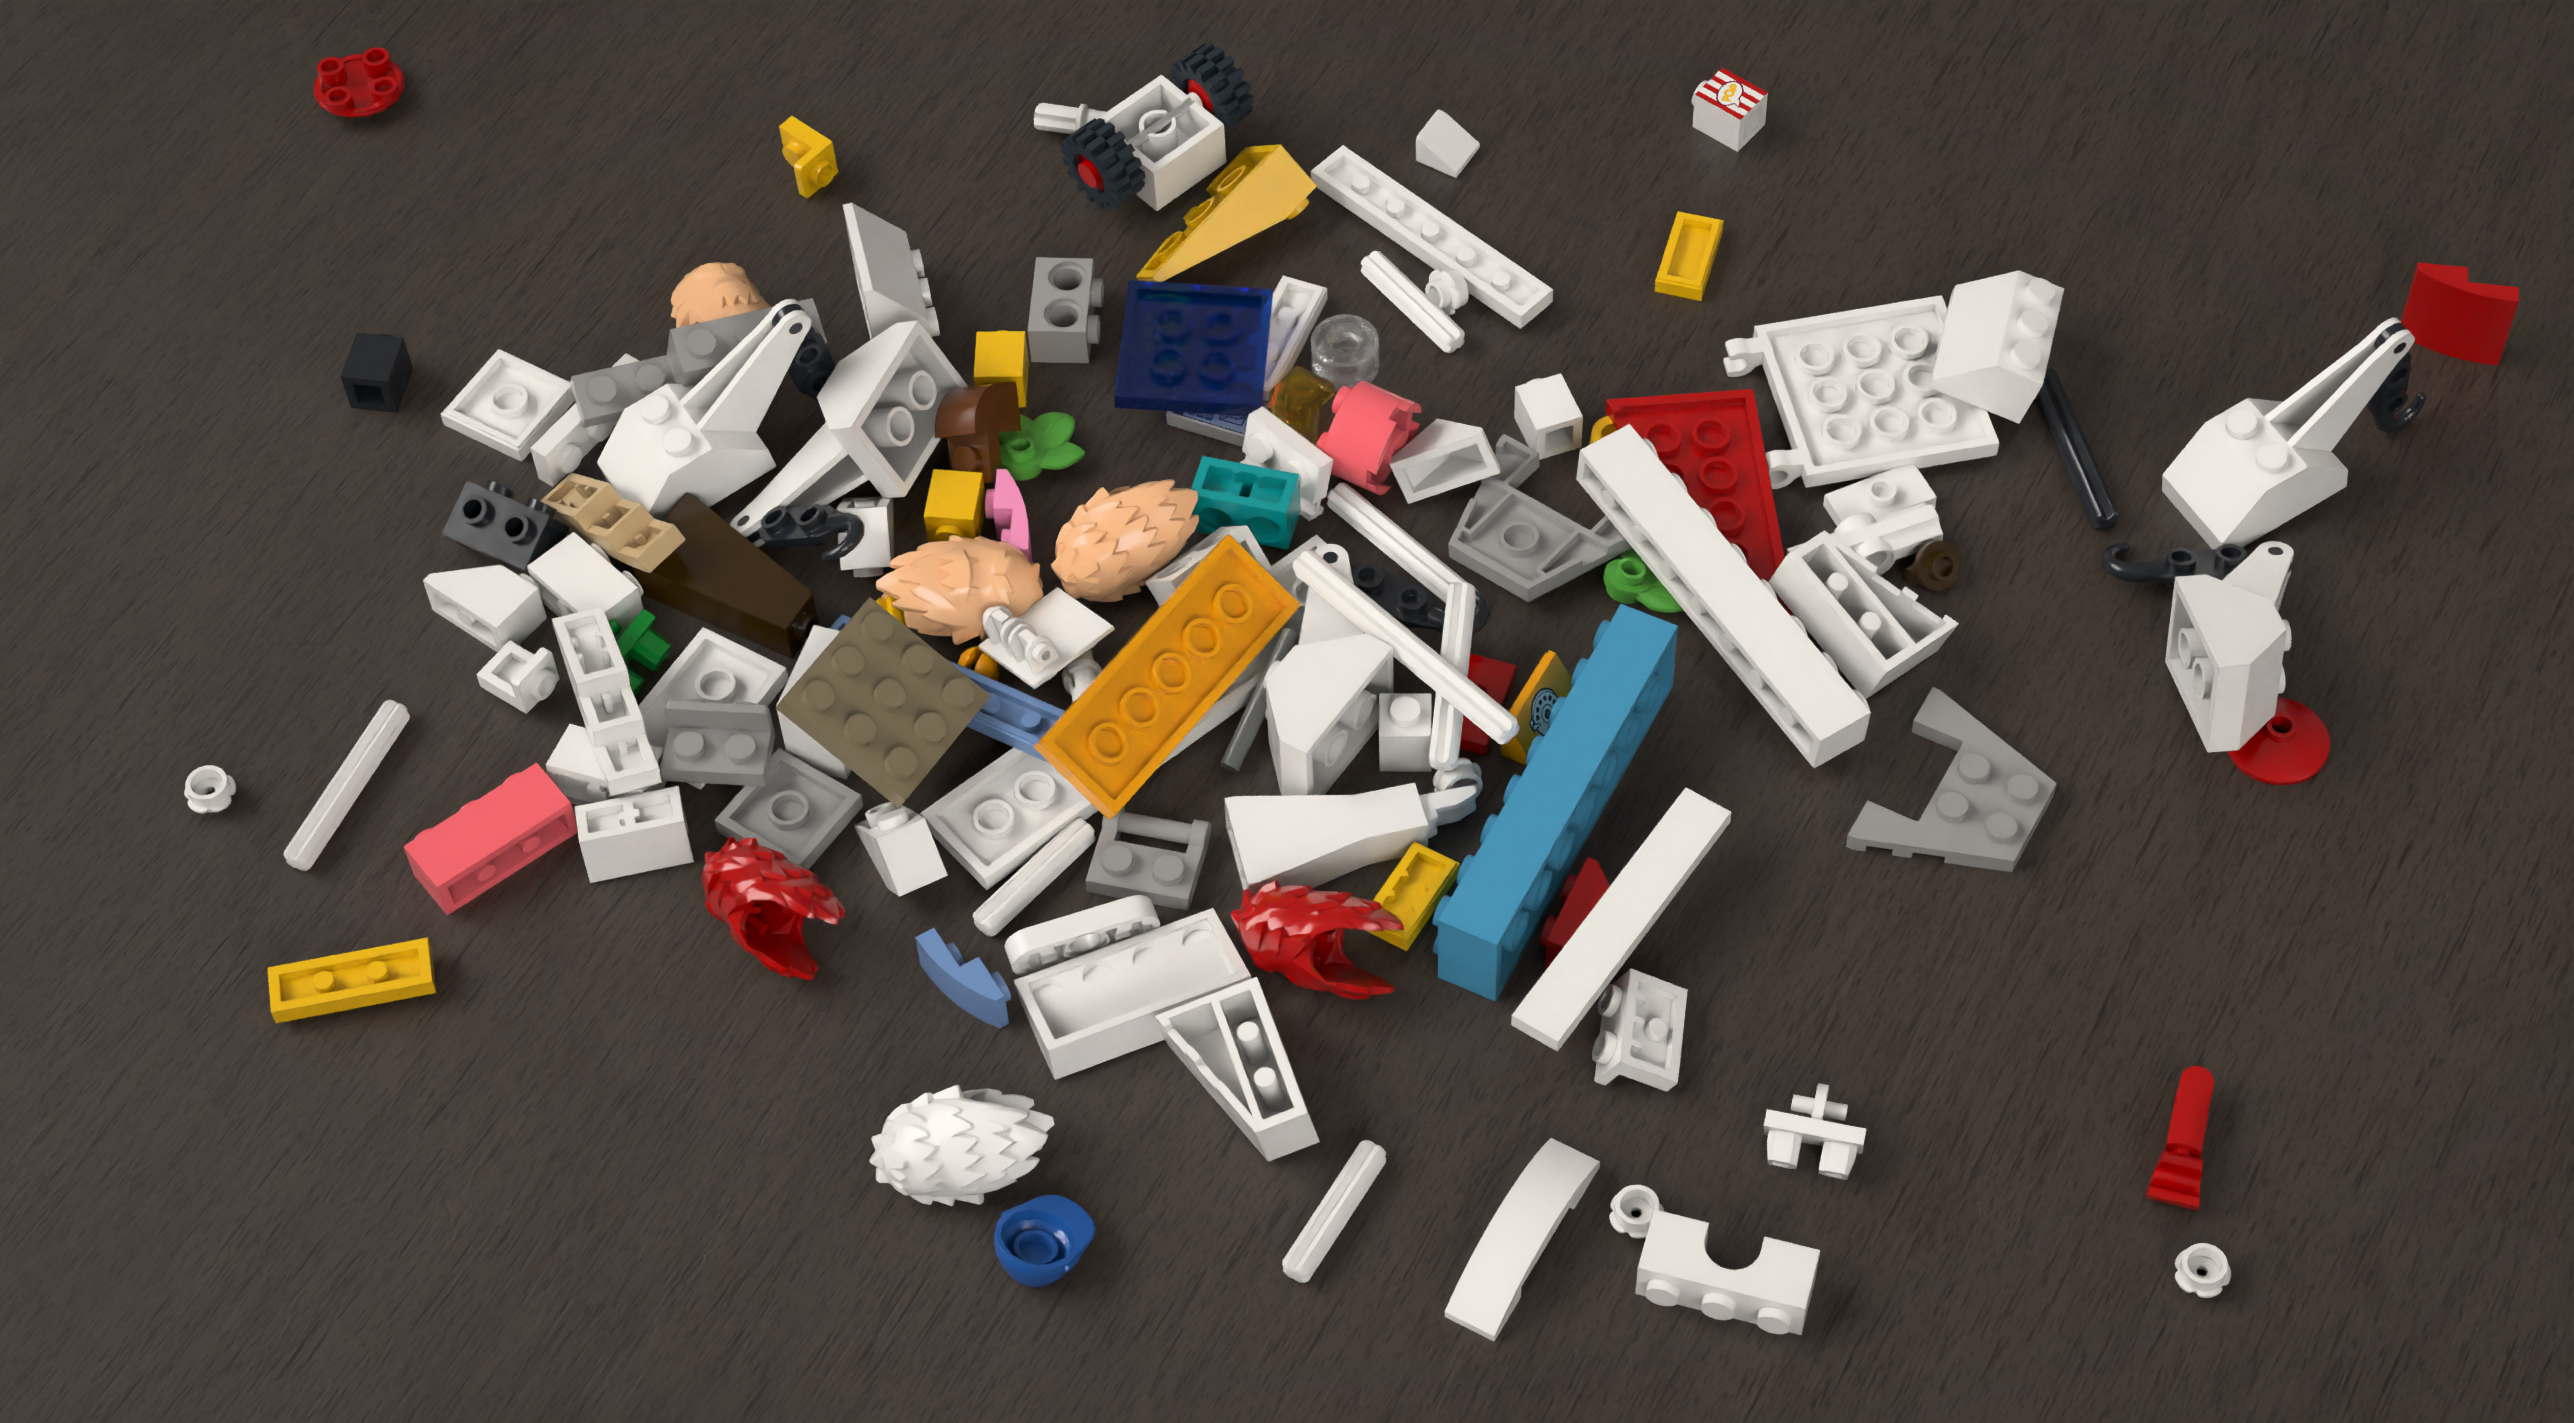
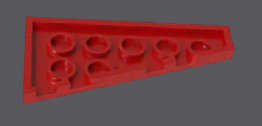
[1605,389,1795,616]

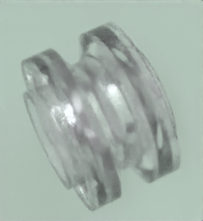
[1311,314,1379,391]

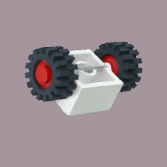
[1061,43,1254,211]

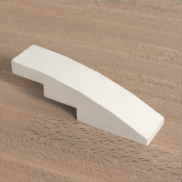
[552,606,662,796]

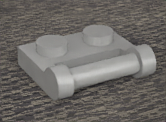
[1085,806,1211,911]

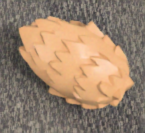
[671,262,771,328]
[1051,479,1199,602]
[876,535,1044,645]

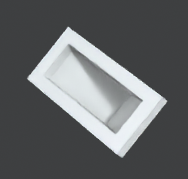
[1389,418,1501,504]

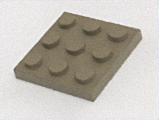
[776,597,991,808]

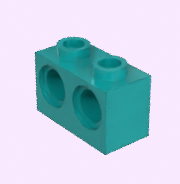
[1191,456,1301,550]

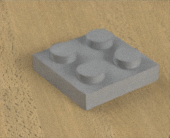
[714,748,863,869]

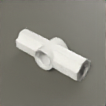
[1786,503,1943,576]

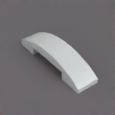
[1445,1138,1600,1341]

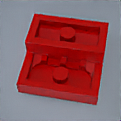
[2400,262,2519,366]

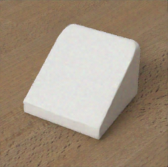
[1416,109,1480,178]

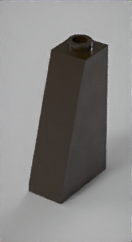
[633,492,819,659]

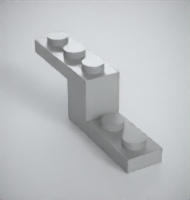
[570,298,827,428]

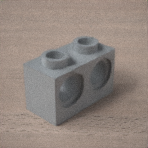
[1028,257,1104,363]

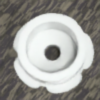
[1425,269,1469,315]
[1433,758,1483,799]
[184,765,236,814]
[1609,1185,1664,1239]
[2175,1243,2231,1298]

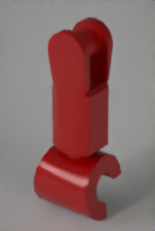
[2145,1066,2214,1211]

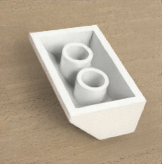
[843,203,940,340]
[1928,270,2064,424]

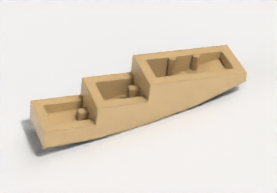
[541,473,686,573]

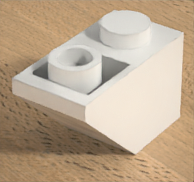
[854,802,948,897]

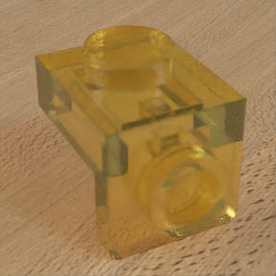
[1268,366,1335,446]

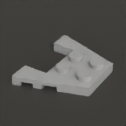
[1448,434,1632,602]
[1846,687,2057,872]

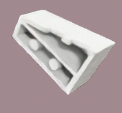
[1768,531,1959,699]
[1155,977,1320,1162]

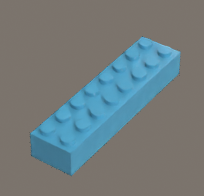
[1433,604,1678,1002]

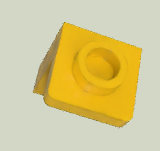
[779,116,838,199]

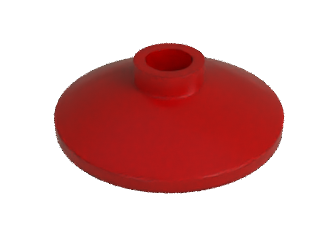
[2226,697,2330,785]

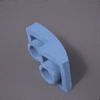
[915,928,1011,1028]

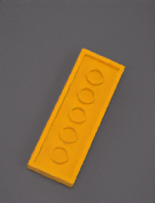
[1033,534,1301,820]

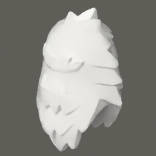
[869,1085,1054,1206]

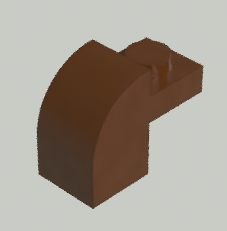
[935,382,1021,484]

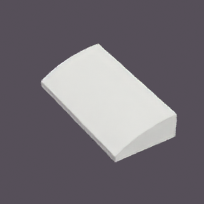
[1014,908,1252,1080]

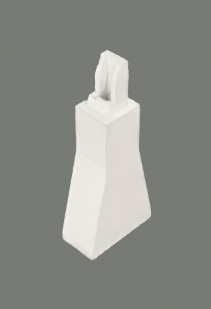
[1224,783,1476,894]

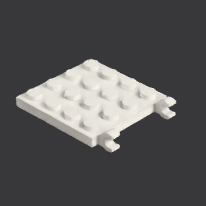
[1723,295,1999,489]

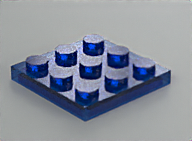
[1114,280,1273,416]

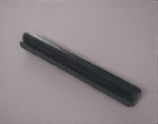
[2036,368,2119,531]

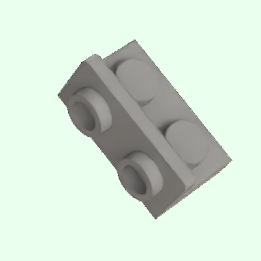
[660,699,775,787]

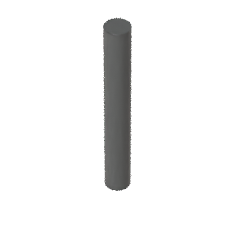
[1220,628,1300,773]

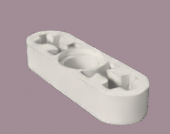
[1005,895,1160,976]

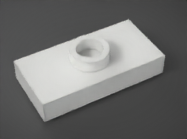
[1823,464,1937,526]

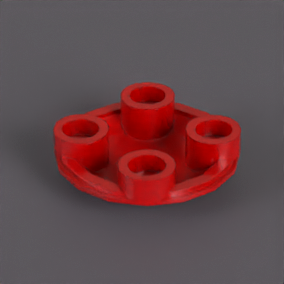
[313,47,405,118]

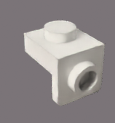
[477,640,560,714]

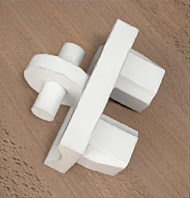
[1764,1083,1866,1180]

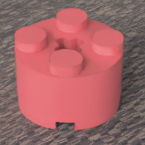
[1316,381,1421,495]

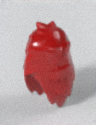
[702,837,845,980]
[1231,880,1404,999]

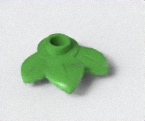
[999,412,1085,481]
[1603,548,1684,613]

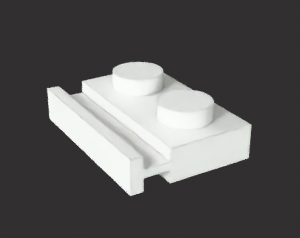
[1240,406,1333,521]

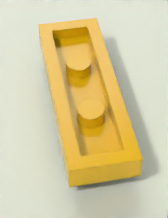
[267,937,436,1023]

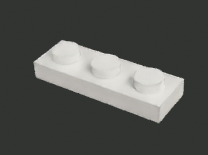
[530,353,639,487]

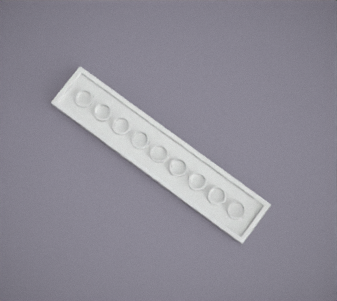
[920,535,1326,890]

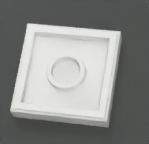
[441,349,575,462]

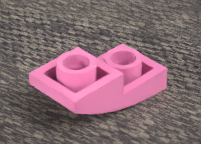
[985,469,1033,563]

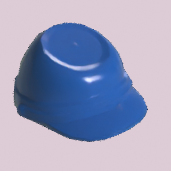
[993,1195,1096,1287]

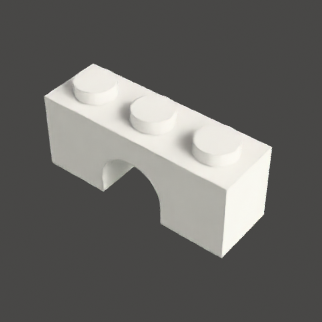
[1635,1209,1820,1335]

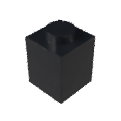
[341,333,413,413]

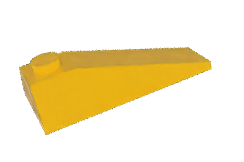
[1136,144,1317,284]

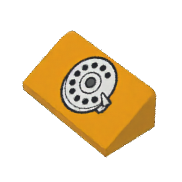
[1500,650,1572,766]

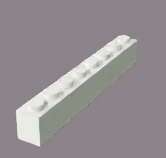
[1576,424,1871,768]

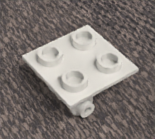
[978,587,1115,689]

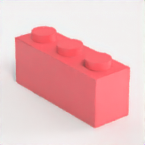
[403,763,578,916]

